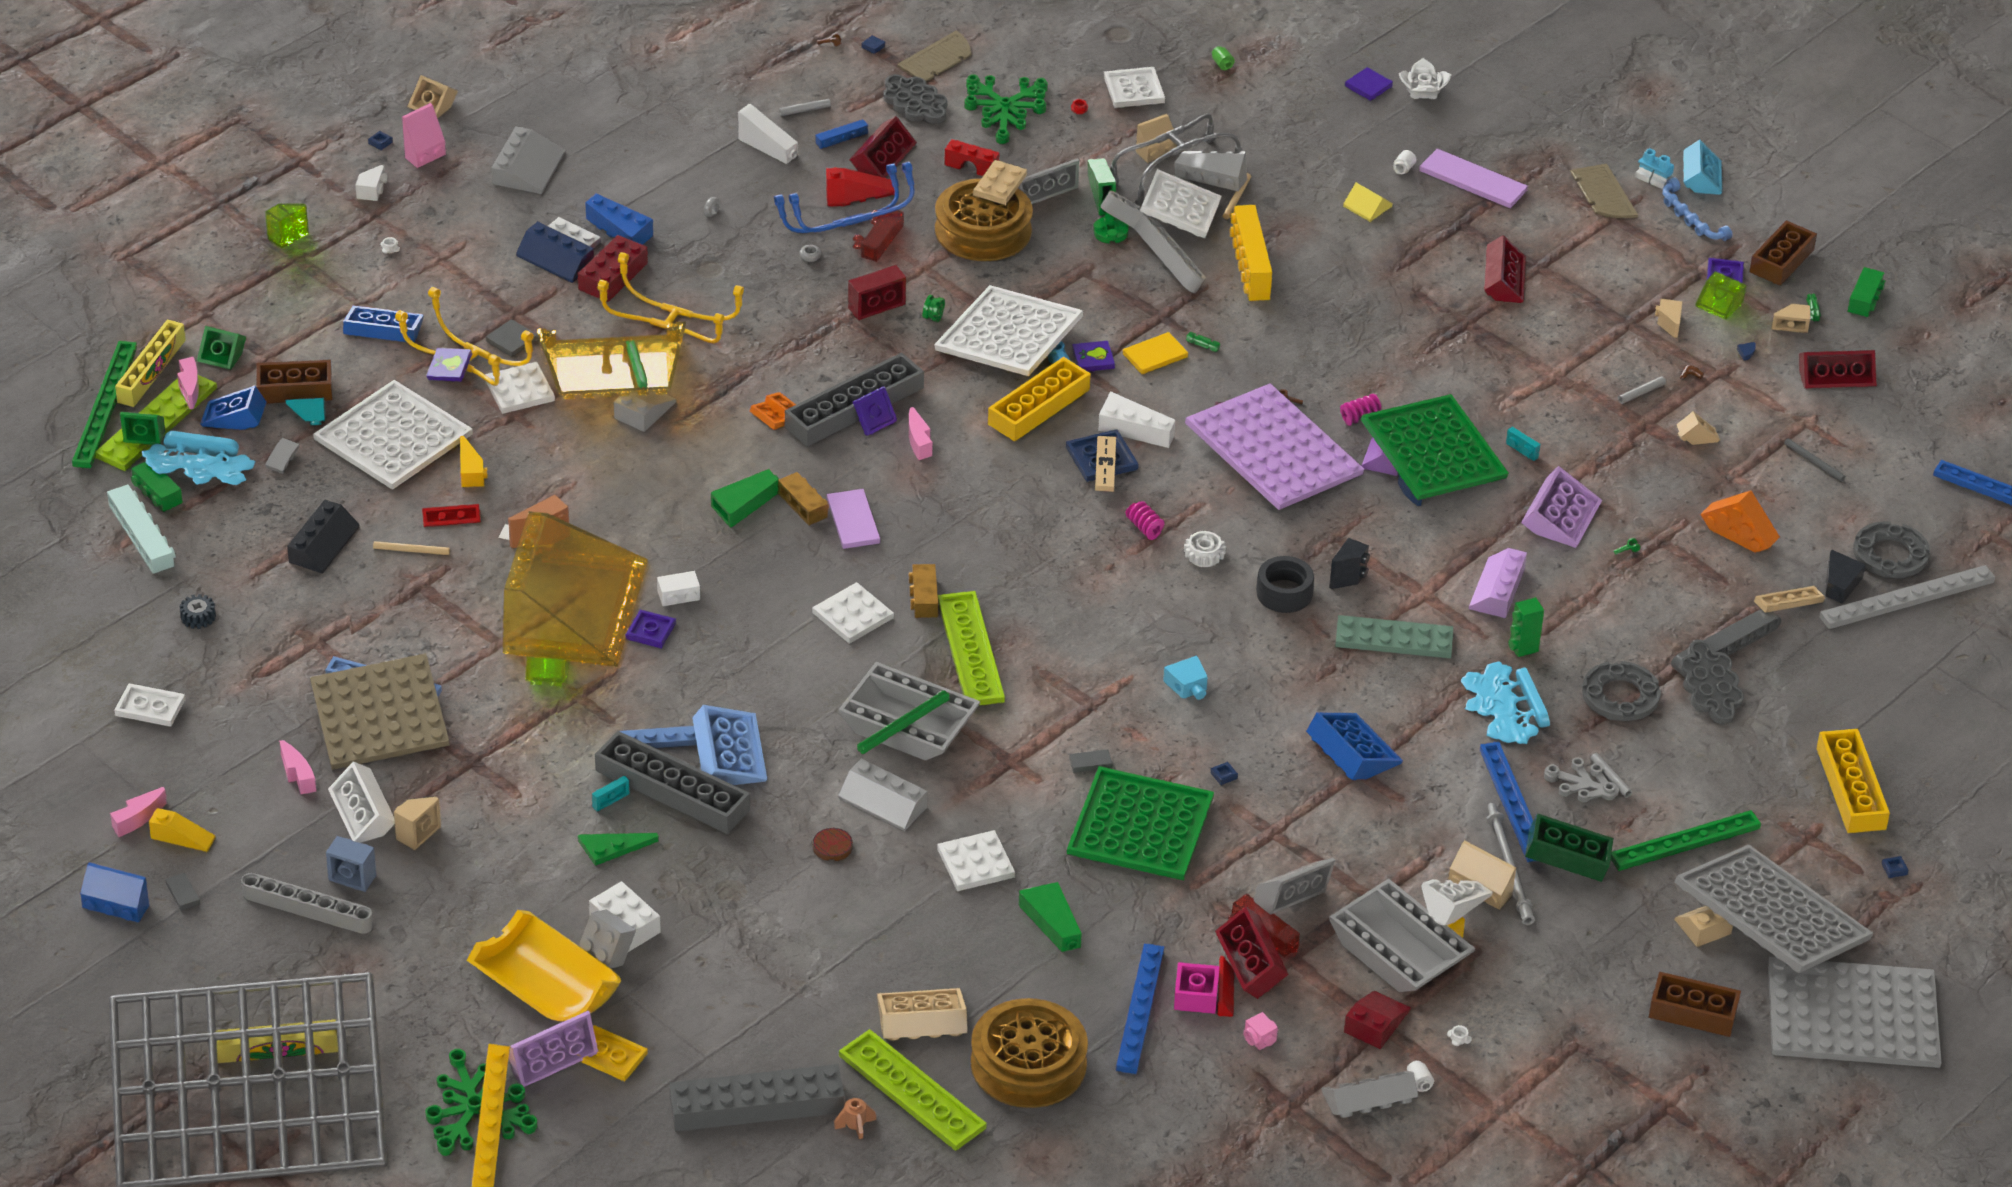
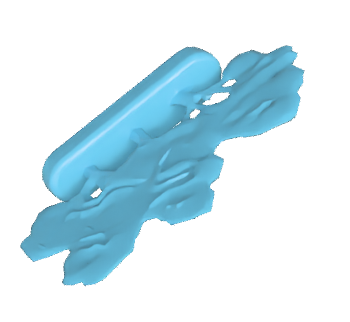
[142,431,255,485]
[1461,661,1550,744]

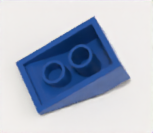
[200,386,266,430]

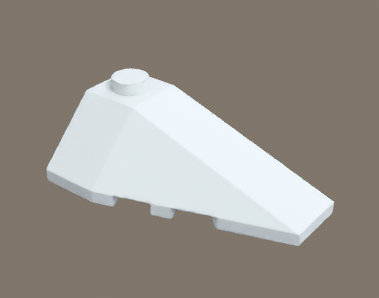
[1421,880,1493,926]

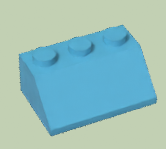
[1683,140,1722,195]

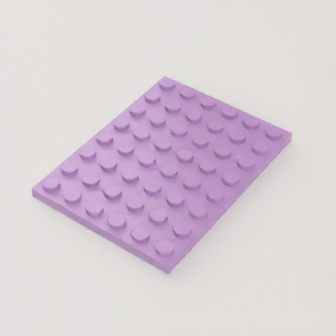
[1185,384,1364,510]

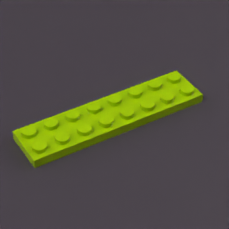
[95,375,217,471]
[938,591,1005,706]
[839,1029,987,1151]

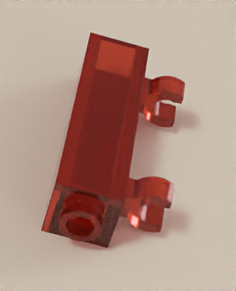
[853,207,904,262]
[1228,893,1300,957]

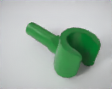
[1613,538,1641,555]

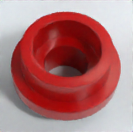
[1071,99,1088,114]

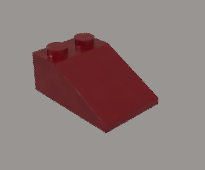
[1344,990,1411,1050]

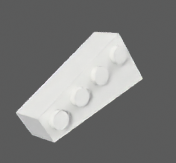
[1098,391,1175,448]

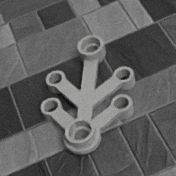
[1544,757,1619,802]

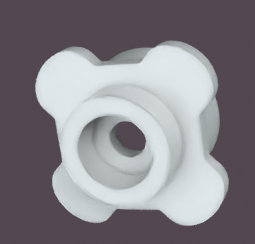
[380,237,400,254]
[1447,1025,1472,1046]

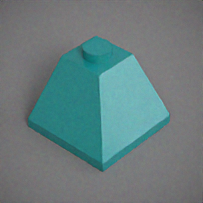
[286,398,325,426]

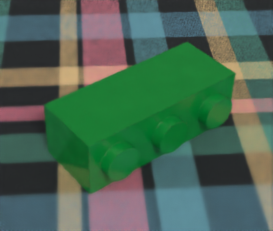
[1847,267,1886,317]
[131,462,183,512]
[1508,597,1544,657]

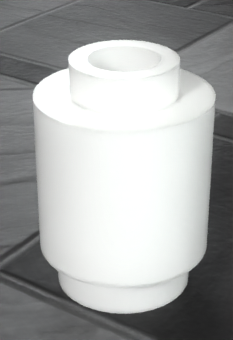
[1393,150,1416,174]
[1407,1061,1434,1092]

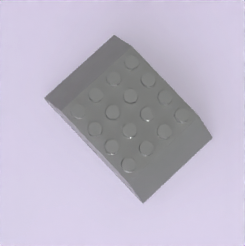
[838,662,980,760]
[1329,878,1475,992]

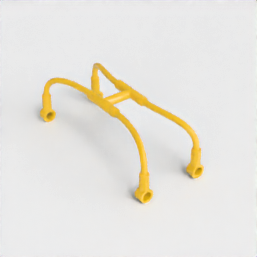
[597,252,744,343]
[395,287,534,386]

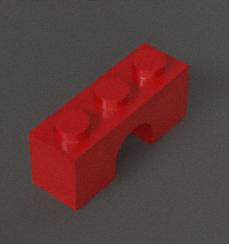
[944,139,1000,176]

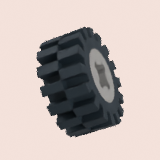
[180,594,216,629]

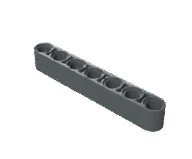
[1671,609,1782,677]

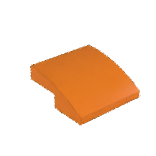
[750,392,796,430]

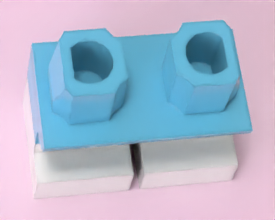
[1635,148,1674,189]

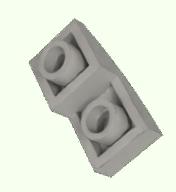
[265,438,300,474]

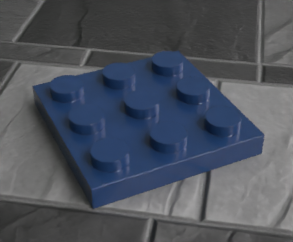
[1066,429,1139,482]

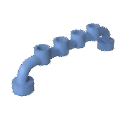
[1662,177,1732,241]

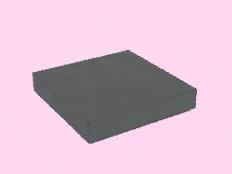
[486,319,538,357]

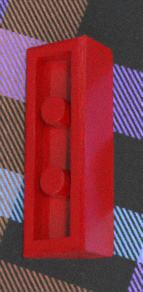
[422,504,481,527]
[1217,956,1234,1017]

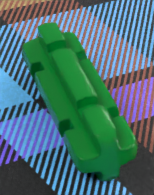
[1806,293,1821,321]
[1186,332,1220,352]

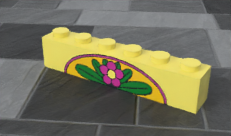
[115,319,186,407]
[216,1019,338,1063]

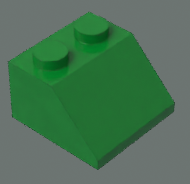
[197,326,247,370]
[120,412,165,445]

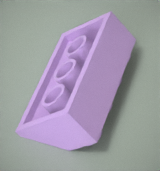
[1469,548,1527,618]

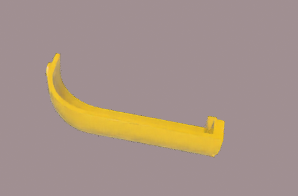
[466,910,621,1021]

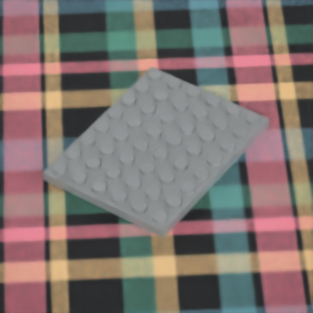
[1674,845,1873,973]
[1768,957,1941,1068]

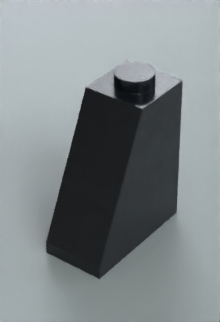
[1825,550,1866,603]

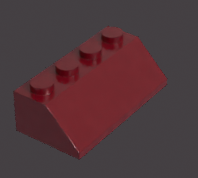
[849,116,917,178]
[1484,235,1526,303]
[1799,350,1877,389]

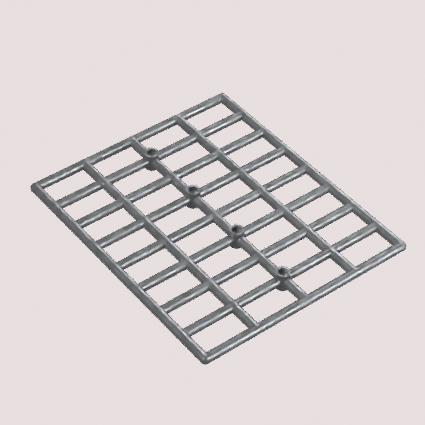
[109,973,387,1187]

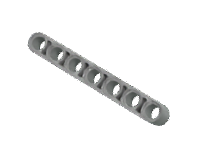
[241,873,373,934]

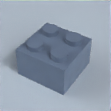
[326,836,376,892]

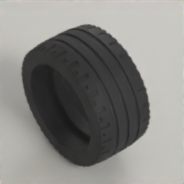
[1256,556,1314,613]

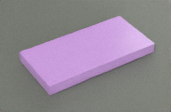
[827,489,880,549]

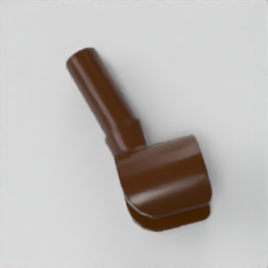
[817,33,842,46]
[1279,389,1303,405]

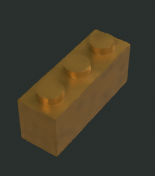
[778,472,829,526]
[909,564,938,618]

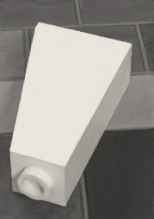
[738,104,798,164]

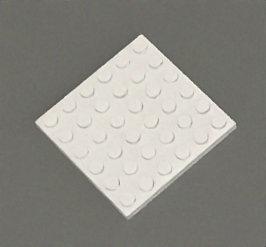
[934,285,1083,376]
[314,380,473,490]

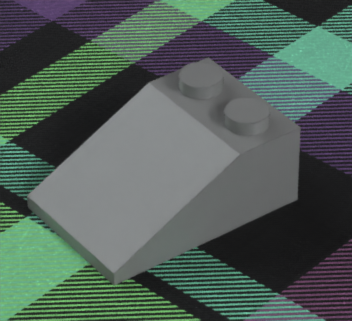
[614,386,677,432]

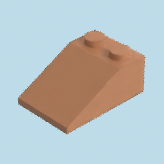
[508,495,570,548]

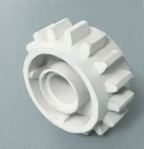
[1184,531,1226,567]

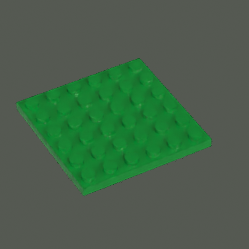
[1360,394,1509,500]
[1067,766,1214,881]

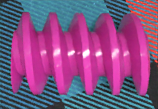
[1340,394,1381,426]
[1126,501,1165,540]

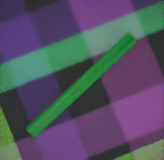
[626,340,648,388]
[857,690,950,754]

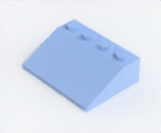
[692,705,767,785]

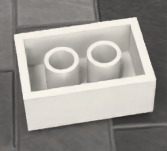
[589,881,661,952]

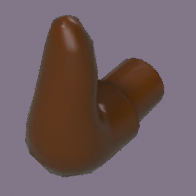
[1680,365,1704,379]

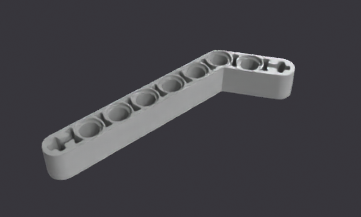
[1101,191,1206,293]

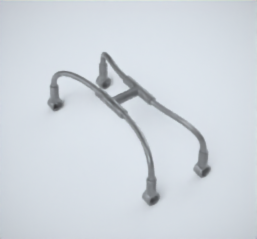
[1110,114,1242,207]

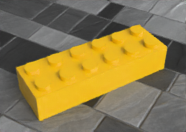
[1230,205,1272,301]
[988,357,1091,442]
[1816,729,1890,833]

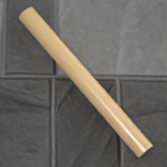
[1223,173,1251,219]
[373,541,450,555]

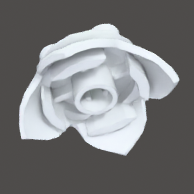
[1399,58,1451,99]

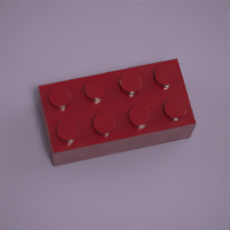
[578,235,648,302]
[1215,906,1289,999]

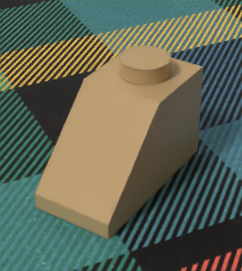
[1655,299,1682,338]
[1772,304,1810,333]
[1676,411,1720,445]

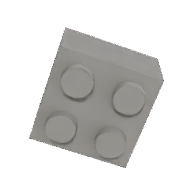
[579,909,636,968]

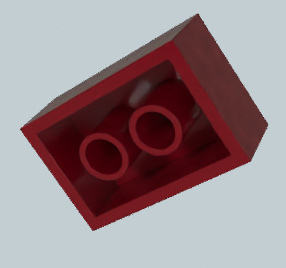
[848,265,906,320]

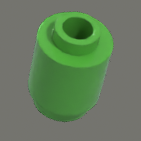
[1212,46,1235,70]

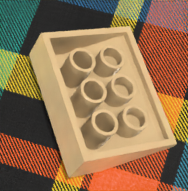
[877,988,967,1040]

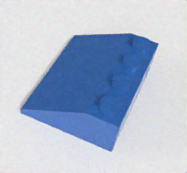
[1306,712,1403,780]

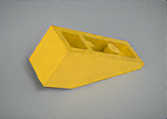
[460,436,488,487]
[149,808,215,852]

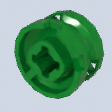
[922,295,945,322]

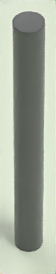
[1784,438,1845,482]

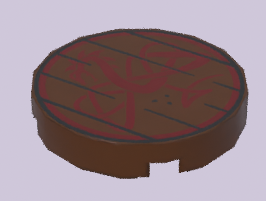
[812,827,853,861]

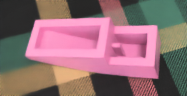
[177,357,199,410]
[909,407,932,460]
[279,740,316,795]
[110,787,167,837]

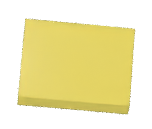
[1343,182,1393,222]

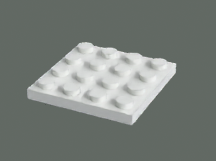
[1140,169,1222,238]

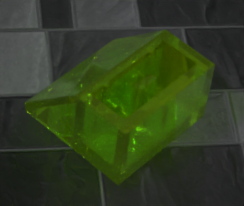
[265,203,309,249]

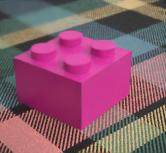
[1174,962,1219,1014]

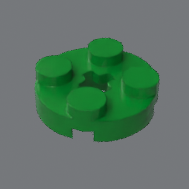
[1093,213,1129,243]

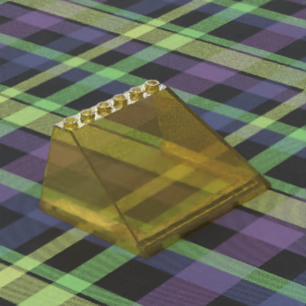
[537,322,686,400]
[503,511,648,667]

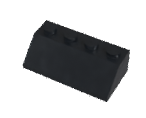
[287,499,360,574]

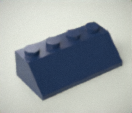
[516,221,594,283]

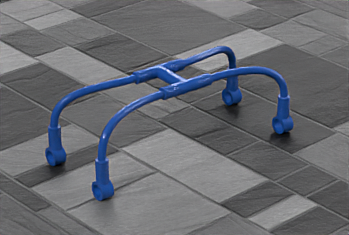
[774,162,915,233]

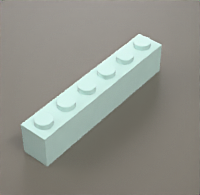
[107,485,176,574]

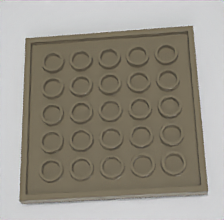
[310,653,450,770]

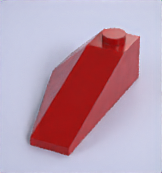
[826,167,895,207]

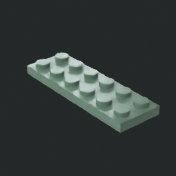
[1335,615,1453,658]

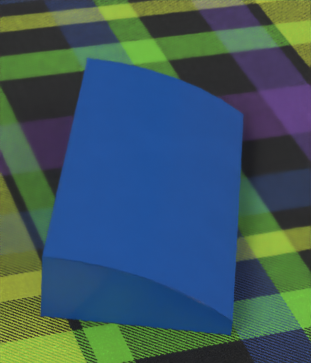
[343,306,423,342]

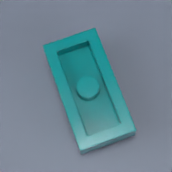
[1506,426,1541,461]
[592,776,630,812]

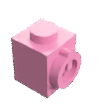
[1243,1012,1278,1050]

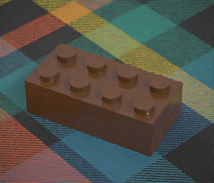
[1749,220,1817,286]
[256,359,333,404]
[1648,971,1741,1037]

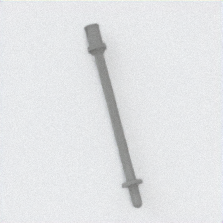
[1486,803,1535,925]

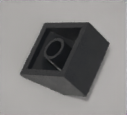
[1329,538,1370,589]

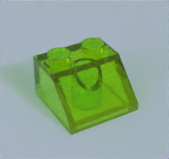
[1695,271,1746,320]
[525,657,570,687]

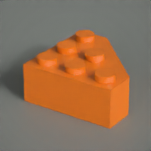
[1700,490,1780,553]

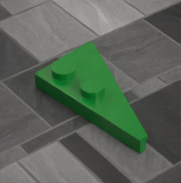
[578,833,659,866]

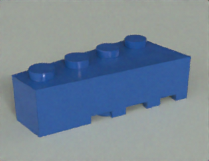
[585,193,653,245]

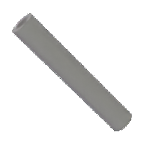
[779,99,831,116]
[1618,376,1666,404]
[1590,753,1632,798]

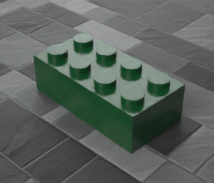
[1525,813,1614,882]

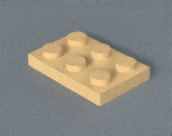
[973,160,1027,205]

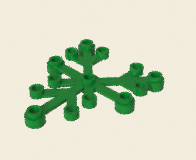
[964,74,1048,144]
[425,1049,537,1156]

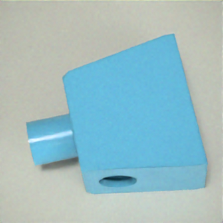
[1163,656,1208,700]

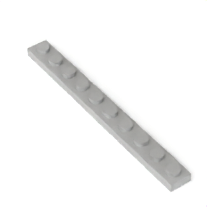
[1819,565,1995,629]

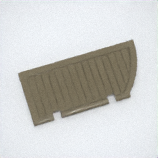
[897,31,972,82]
[1570,164,1638,218]

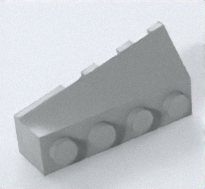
[1174,151,1247,191]
[1321,1071,1418,1118]

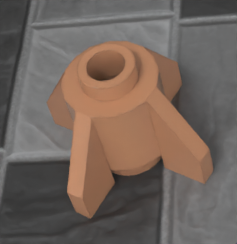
[834,1098,876,1139]

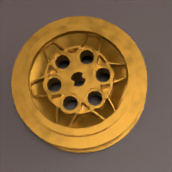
[935,178,1033,261]
[971,998,1088,1108]

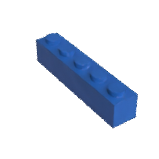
[815,119,868,149]

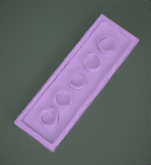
[1419,149,1528,208]

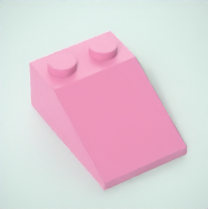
[402,103,446,168]

